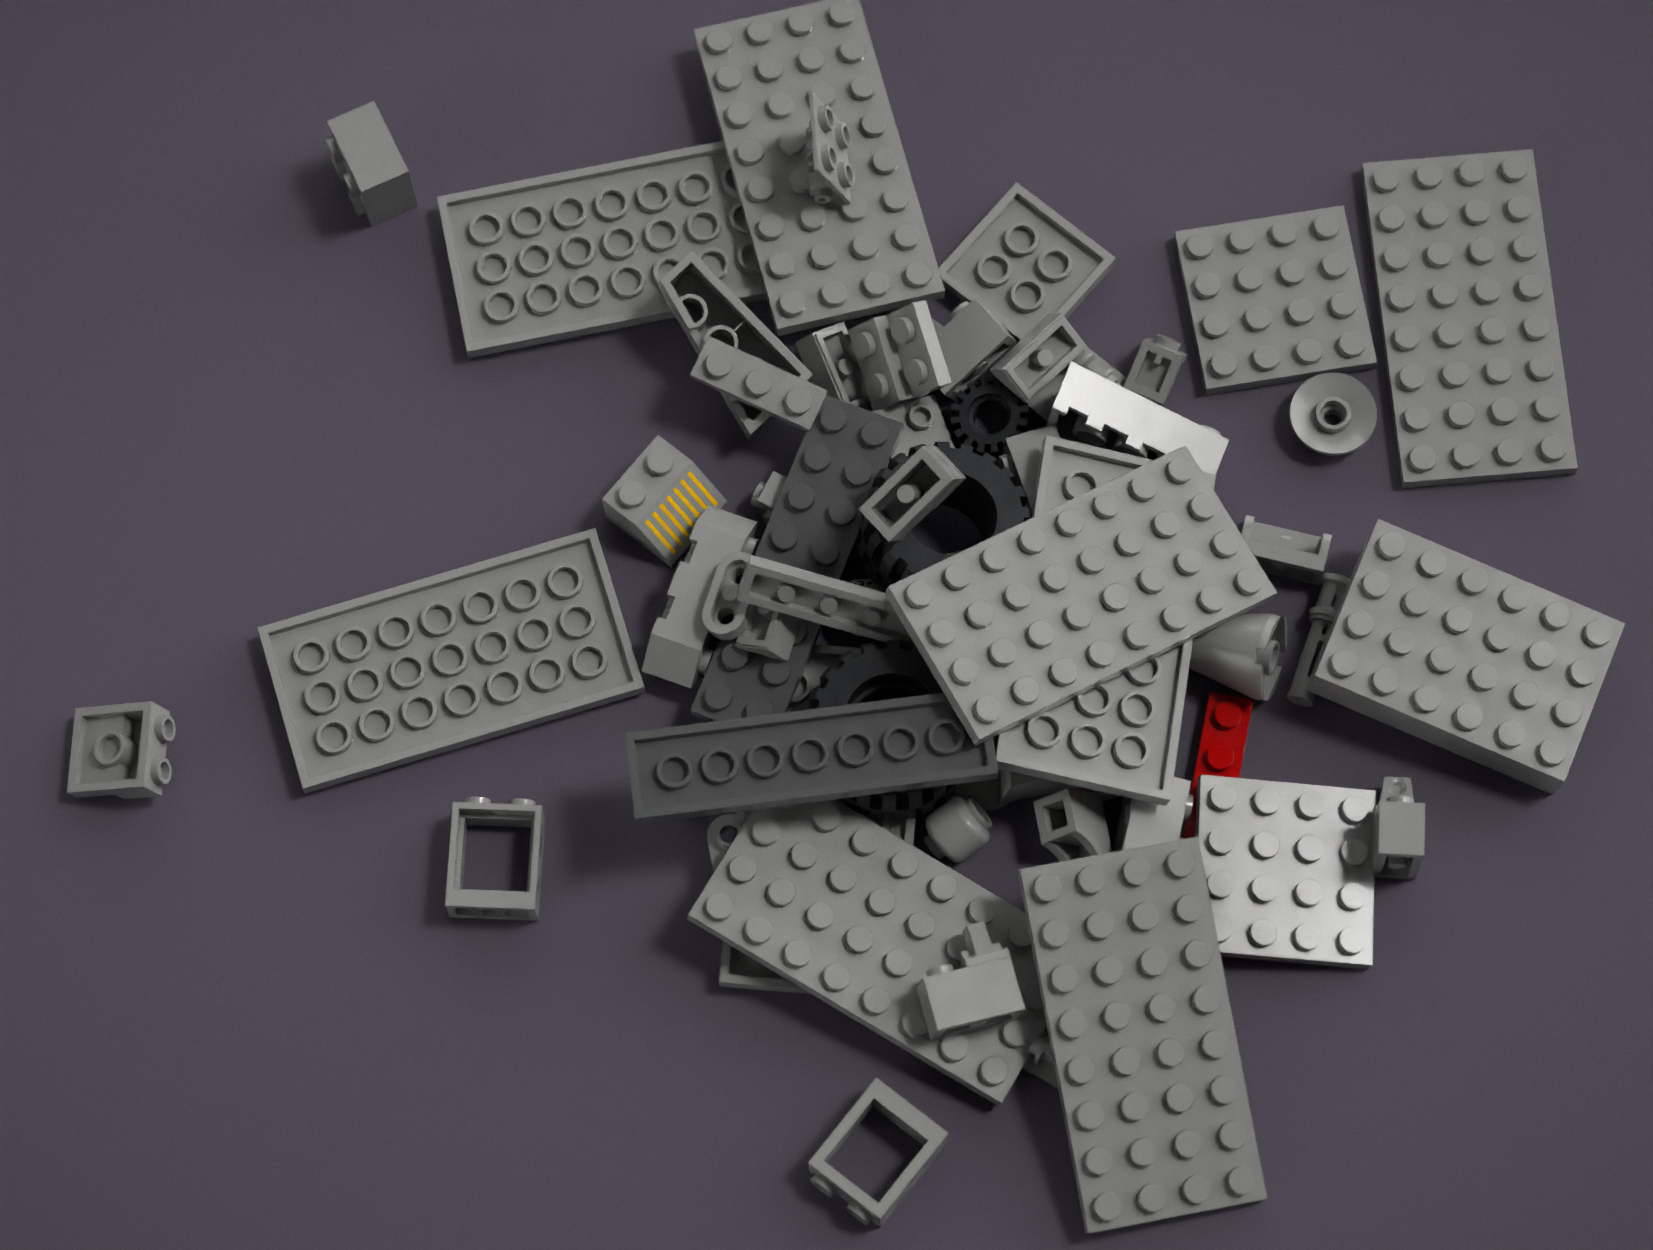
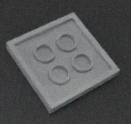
[939,182,1116,342]

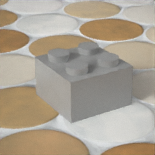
[325,101,418,227]

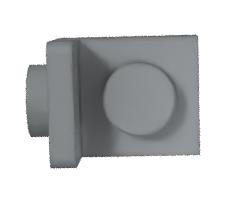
[1124,334,1188,404]

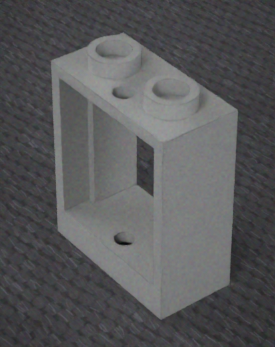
[445,796,546,921]
[808,1077,949,1228]

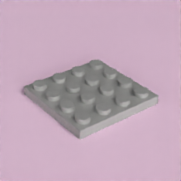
[1174,205,1377,395]
[1195,775,1376,969]

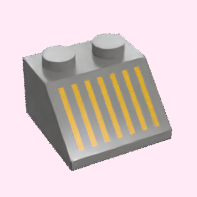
[602,435,728,568]

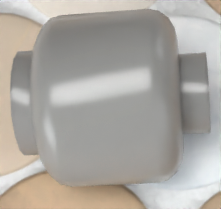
[924,796,992,863]

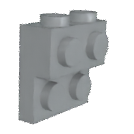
[848,300,952,411]
[67,701,176,799]

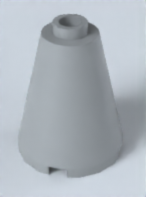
[1189,613,1288,701]

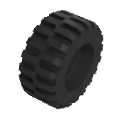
[857,442,1032,593]
[809,640,956,820]

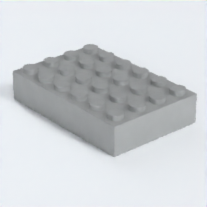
[1305,519,1625,794]

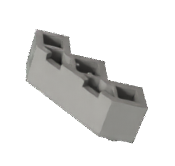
[642,505,760,688]

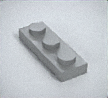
[690,336,828,431]

